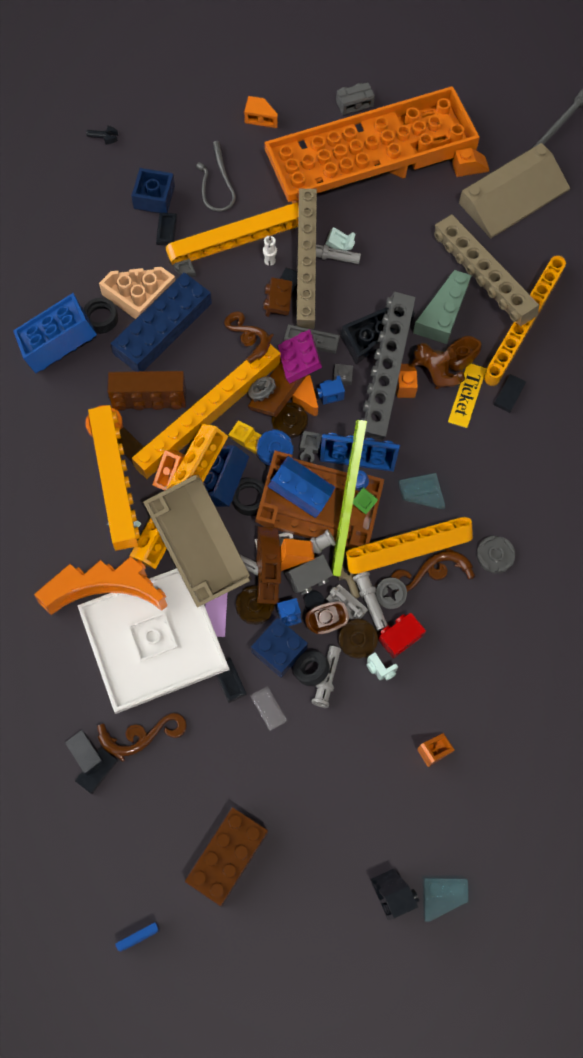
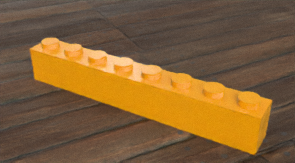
[88,405,140,551]

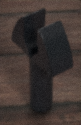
[86,125,119,145]

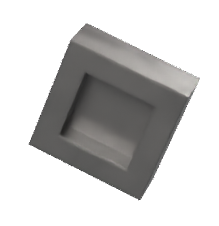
[334,364,353,385]

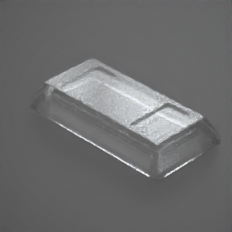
[250,686,287,731]

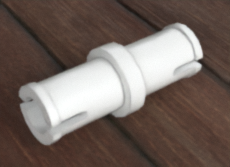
[263,236,277,266]

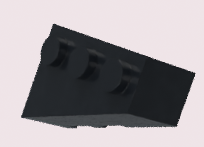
[370,869,419,920]

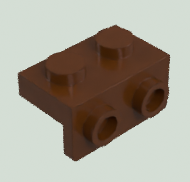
[263,277,292,317]

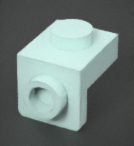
[325,227,355,251]
[366,653,398,681]

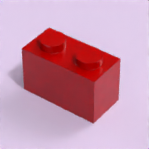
[378,613,426,659]

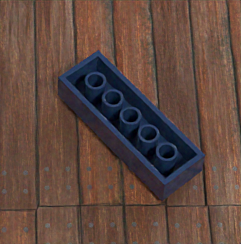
[110,273,212,372]

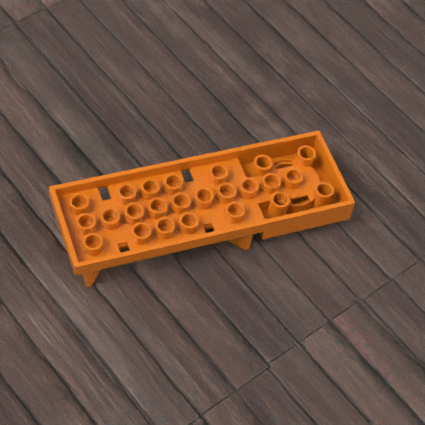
[264,86,480,203]

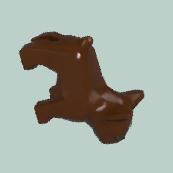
[410,343,465,390]

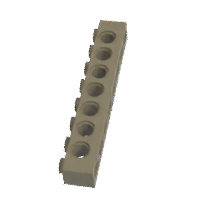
[297,188,317,329]
[434,215,539,327]

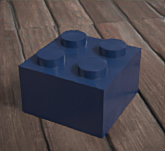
[131,168,175,213]
[251,618,308,678]

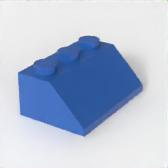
[267,456,335,518]

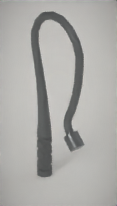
[196,141,236,212]

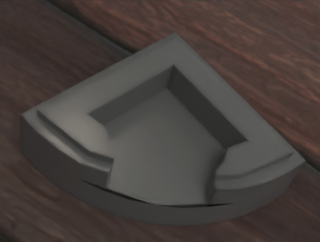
[173,258,196,277]

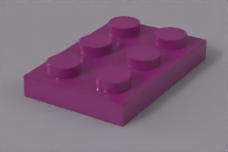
[278,329,322,384]

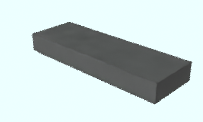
[284,324,340,354]

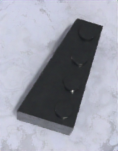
[340,308,415,365]

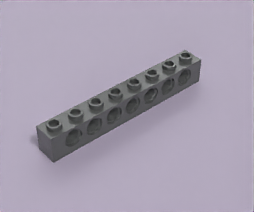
[361,292,416,440]

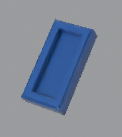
[115,922,160,952]

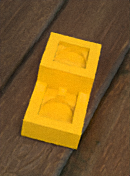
[229,420,262,455]

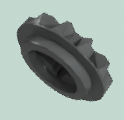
[248,376,276,402]
[376,578,407,609]

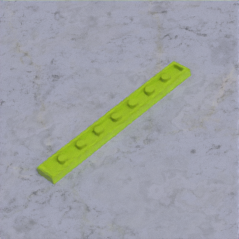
[331,420,367,576]

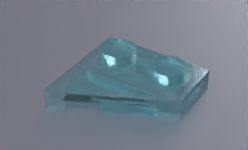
[399,473,445,509]
[424,878,468,922]

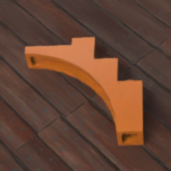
[34,557,167,615]

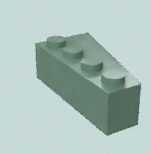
[413,270,471,344]

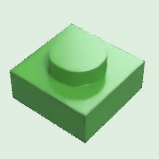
[353,487,378,514]

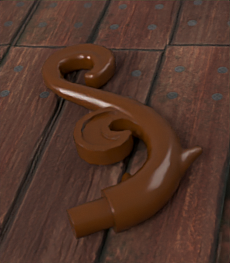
[224,311,273,364]
[391,548,476,592]
[97,713,187,762]

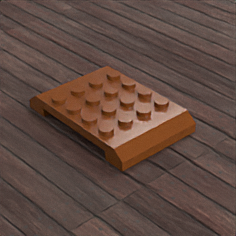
[255,450,385,549]

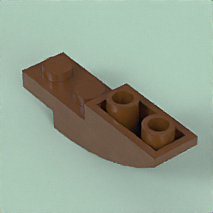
[257,527,281,605]

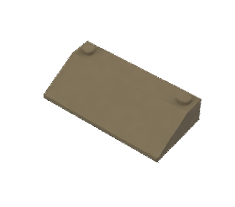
[459,143,570,239]
[143,475,252,607]

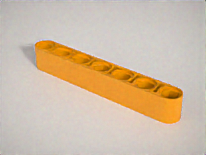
[346,517,473,574]

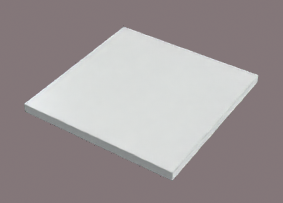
[77,568,229,714]

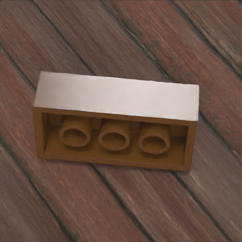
[108,371,186,410]
[185,807,268,907]

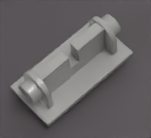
[326,584,368,620]

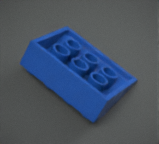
[13,293,97,373]
[320,433,400,472]

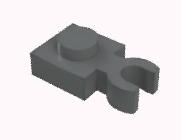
[300,431,322,463]

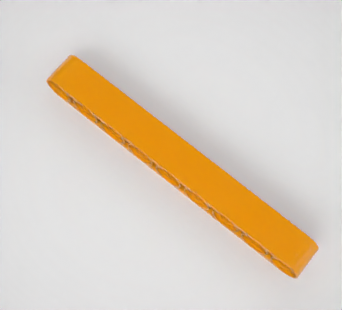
[166,202,299,265]
[484,256,566,386]

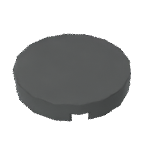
[477,536,515,574]

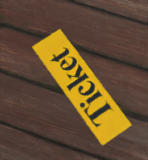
[448,364,487,428]

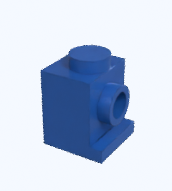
[316,376,345,405]
[277,598,302,627]

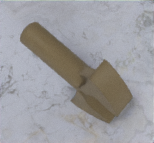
[338,566,360,599]

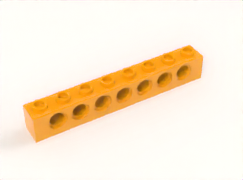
[130,424,228,569]

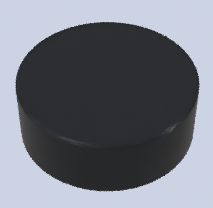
[305,591,324,610]

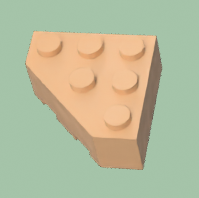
[99,267,175,319]

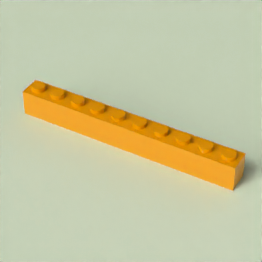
[132,344,281,479]

